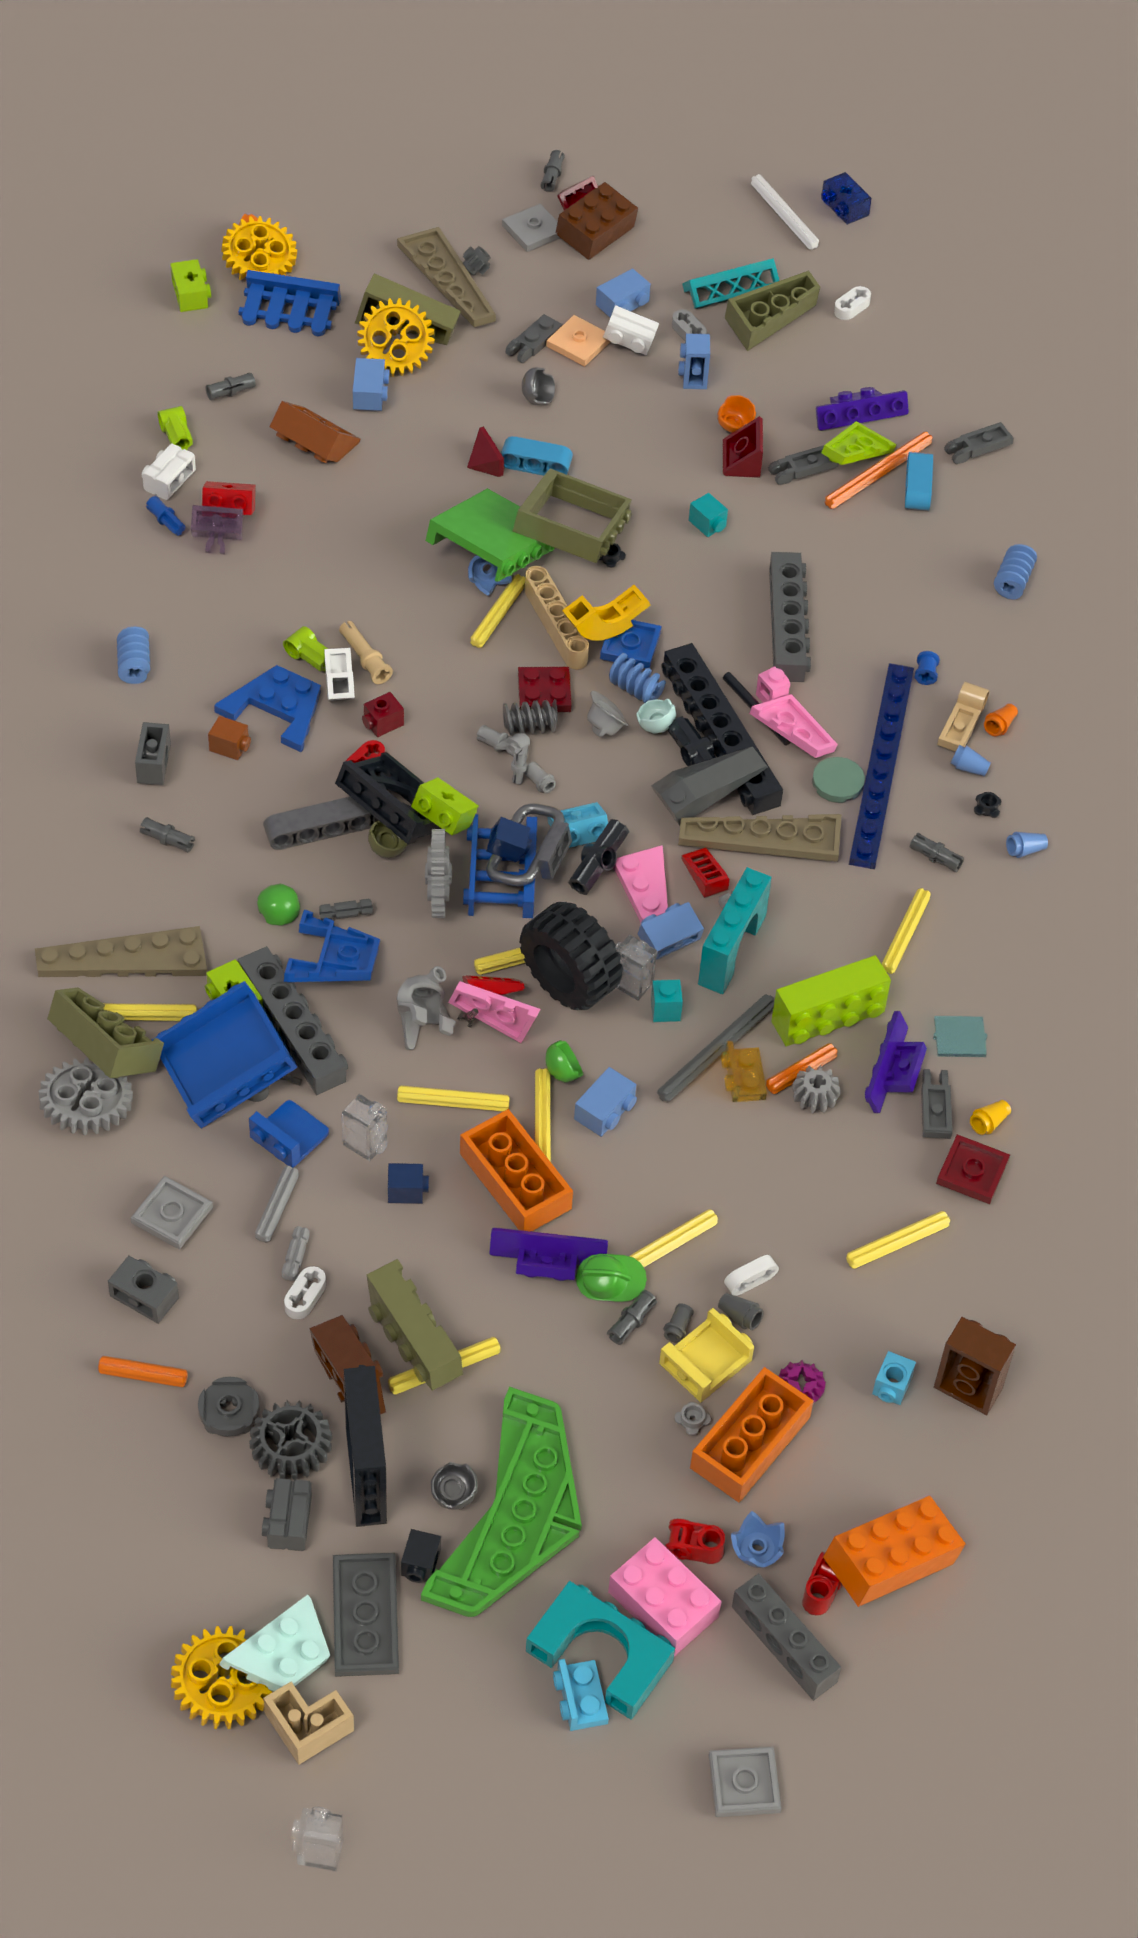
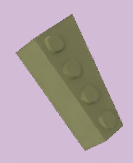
[725,270,820,351]
[355,273,461,345]
[47,987,164,1078]
[366,1259,463,1391]

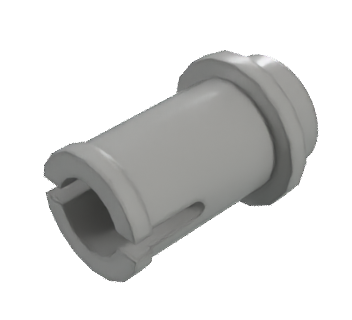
[524,762,556,793]

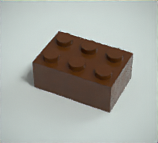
[556,182,638,260]
[933,1317,1016,1416]

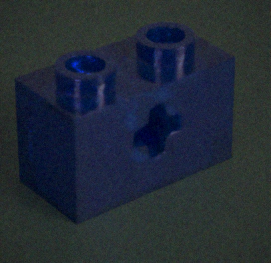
[821,172,872,225]

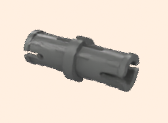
[540,150,565,192]
[205,372,256,400]
[140,817,195,853]
[910,833,964,872]
[607,1290,657,1345]

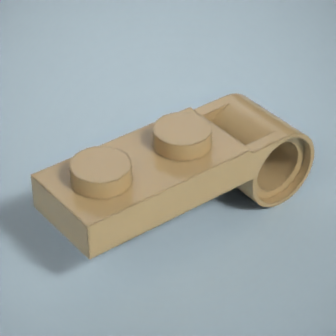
[937,682,990,752]

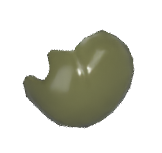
[368,821,407,858]

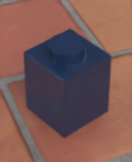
[486,817,532,862]
[388,1163,429,1204]

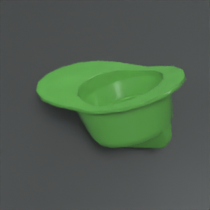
[576,1254,647,1302]

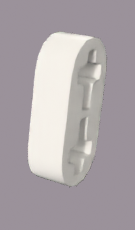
[834,286,871,320]
[724,1255,779,1296]
[284,1266,326,1320]

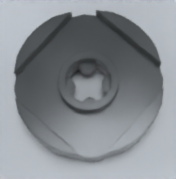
[198,1377,260,1436]

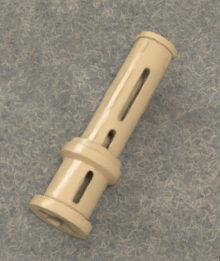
[339,621,393,684]

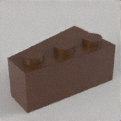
[310,1315,386,1414]

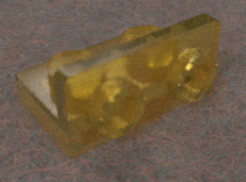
[721,1041,767,1102]

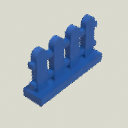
[238,270,341,336]

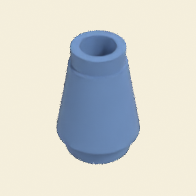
[950,745,991,777]
[1006,832,1048,858]

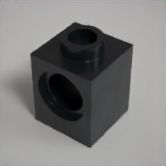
[401,1529,441,1583]

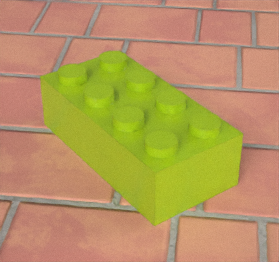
[771,955,891,1047]

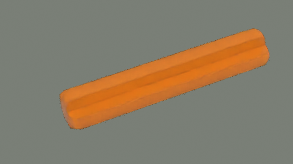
[766,1043,838,1094]
[98,1356,188,1387]

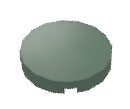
[812,757,865,803]

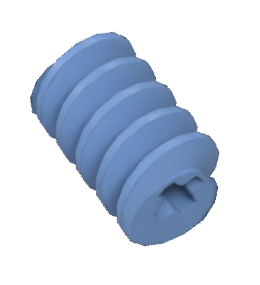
[994,544,1037,600]
[117,626,150,684]
[609,653,666,703]

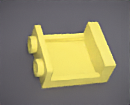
[659,1308,754,1403]

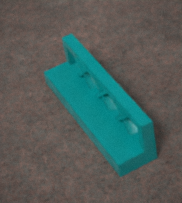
[682,258,780,308]

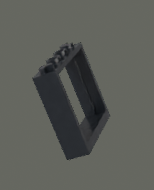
[344,1365,387,1527]

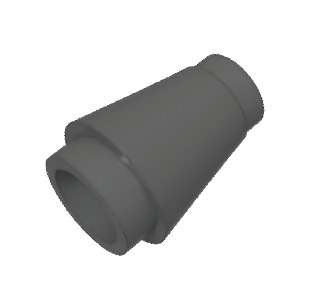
[718,1293,764,1330]

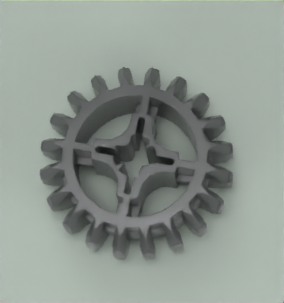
[249,1400,332,1480]

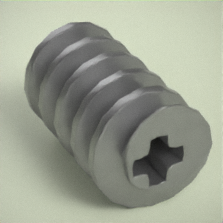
[502,699,557,736]

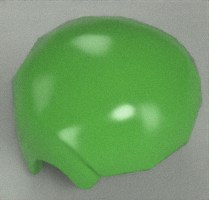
[257,883,300,925]
[545,1040,583,1083]

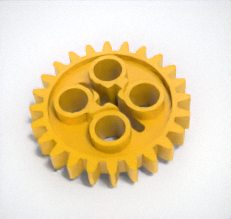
[221,216,297,280]
[357,298,435,377]
[171,1626,272,1729]

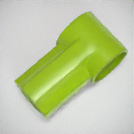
[157,406,193,450]
[283,626,328,672]

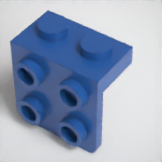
[249,1100,329,1168]

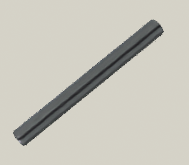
[657,994,774,1102]

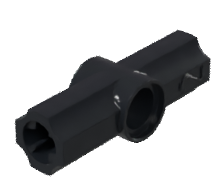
[668,716,716,766]
[568,819,630,895]

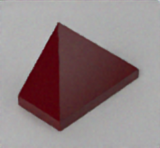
[557,176,598,210]
[467,426,504,477]

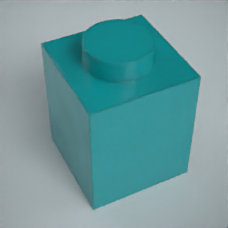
[688,493,728,537]
[651,979,683,1022]

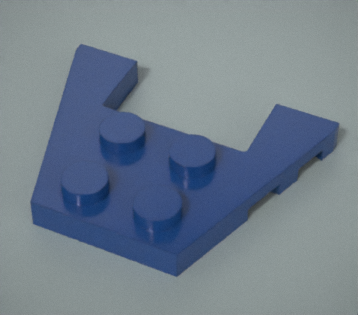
[214,665,321,752]
[284,910,380,982]

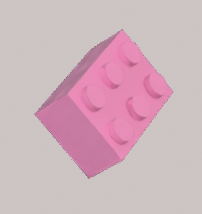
[608,1537,722,1656]

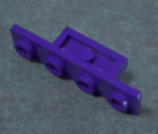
[816,387,909,430]
[865,1011,927,1113]
[489,1228,608,1281]

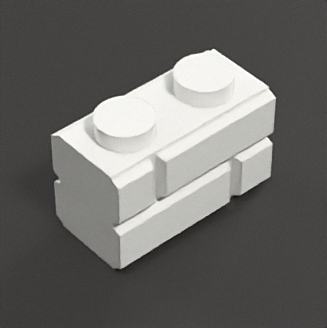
[603,305,659,355]
[142,443,196,500]

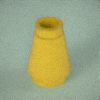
[970,1100,1011,1135]

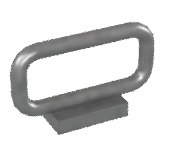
[486,803,572,886]

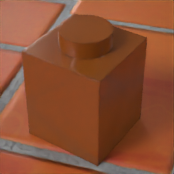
[208,716,251,760]

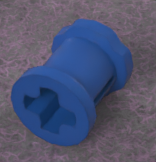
[914,651,940,685]

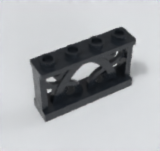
[335,752,446,845]

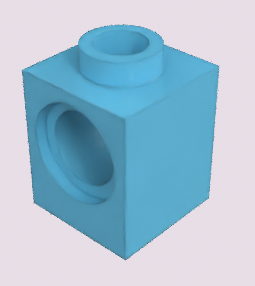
[872,1351,916,1405]

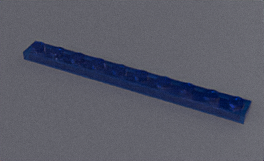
[849,663,914,870]

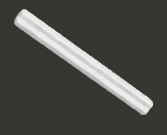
[751,174,819,250]

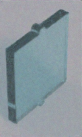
[933,1016,988,1057]

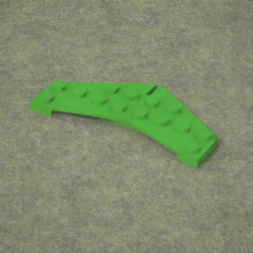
[421,1386,582,1617]

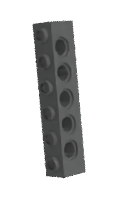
[769,552,811,682]
[237,946,348,1096]

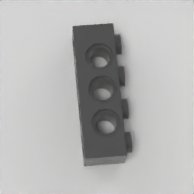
[732,1573,841,1701]

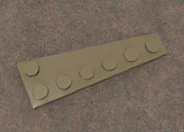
[397,227,496,327]
[678,814,842,862]
[35,926,207,977]

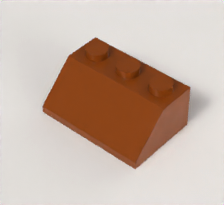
[269,401,361,463]

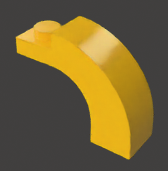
[562,584,651,641]

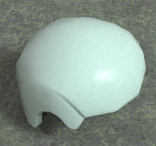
[636,699,676,734]

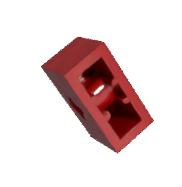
[202,481,256,515]

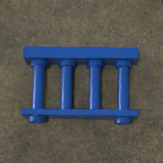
[463,814,537,919]

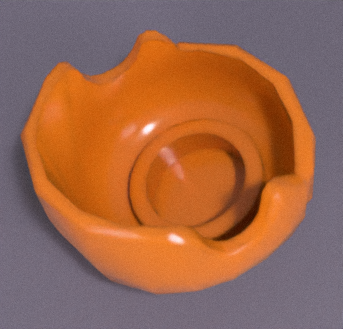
[717,395,756,433]

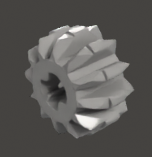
[792,1065,841,1114]

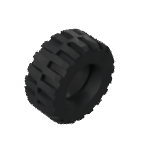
[519,902,623,1010]

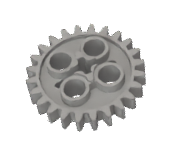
[425,829,452,918]
[39,1058,133,1135]

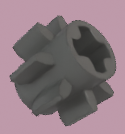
[463,246,491,275]

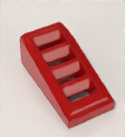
[681,847,730,898]
[462,975,525,995]

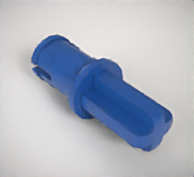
[146,496,185,536]

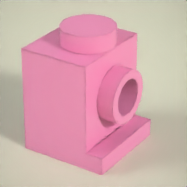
[756,667,790,703]

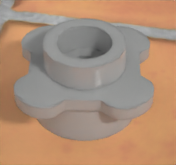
[674,1402,711,1436]

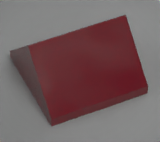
[723,416,763,478]

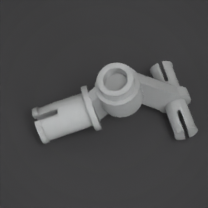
[476,725,530,784]

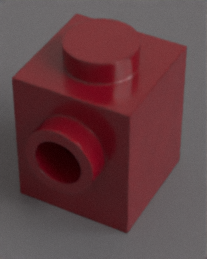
[362,692,404,738]

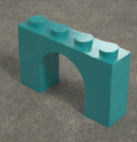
[698,867,772,995]
[526,1581,675,1720]

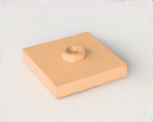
[546,315,611,367]

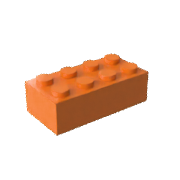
[460,1109,573,1232]
[690,1367,814,1503]
[823,1496,966,1607]

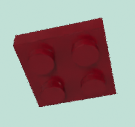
[518,667,572,712]
[936,1134,1010,1204]

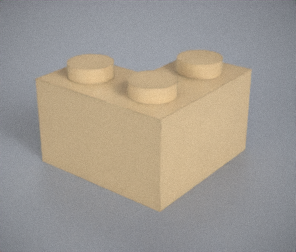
[263,1682,354,1765]

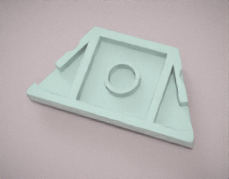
[219,1595,330,1691]

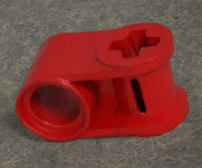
[665,1518,725,1564]
[802,1551,843,1616]

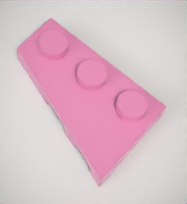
[749,694,838,758]
[613,845,668,922]
[448,981,541,1043]

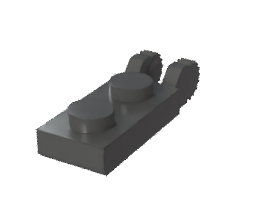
[505,314,563,363]
[944,422,1014,464]
[768,445,839,485]
[921,1069,952,1139]

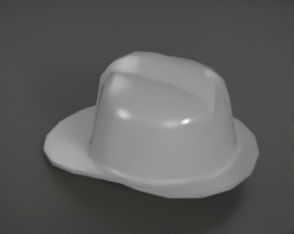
[587,691,628,737]

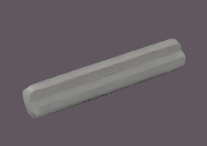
[255,1166,299,1242]

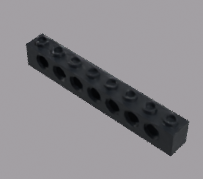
[661,643,783,816]

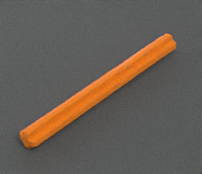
[825,432,933,509]

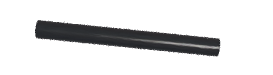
[723,672,791,746]

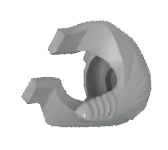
[396,966,456,1050]

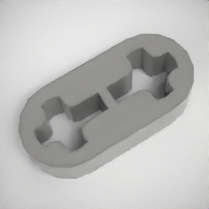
[672,310,707,341]

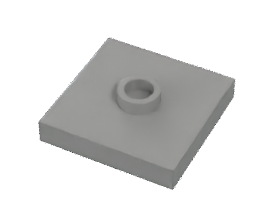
[502,204,560,252]
[131,1176,213,1250]
[709,1747,782,1817]

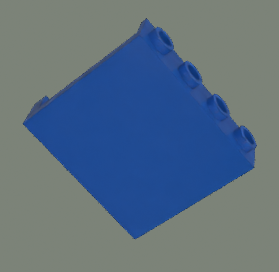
[152,981,298,1129]

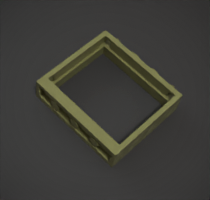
[513,468,632,563]

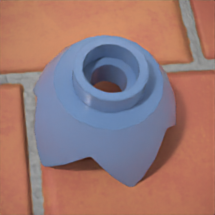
[468,555,512,596]
[731,1511,785,1568]

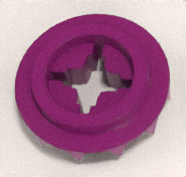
[779,1360,826,1403]

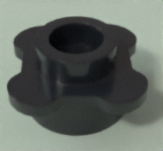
[599,543,626,568]
[974,792,1002,818]

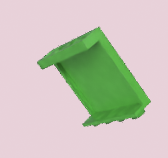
[425,488,555,582]

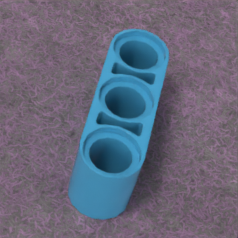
[501,436,573,476]
[905,452,933,511]

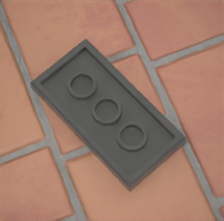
[333,1553,399,1677]

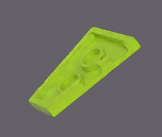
[821,421,897,465]

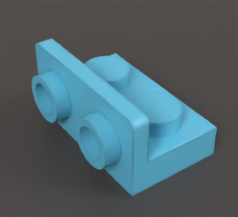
[547,802,608,848]
[553,1659,609,1731]

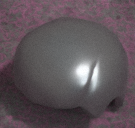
[522,367,555,405]
[431,1462,478,1510]

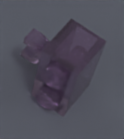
[191,505,244,554]

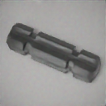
[319,899,373,920]

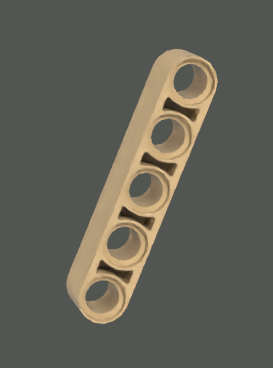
[525,566,589,670]

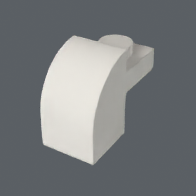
[324,648,355,701]

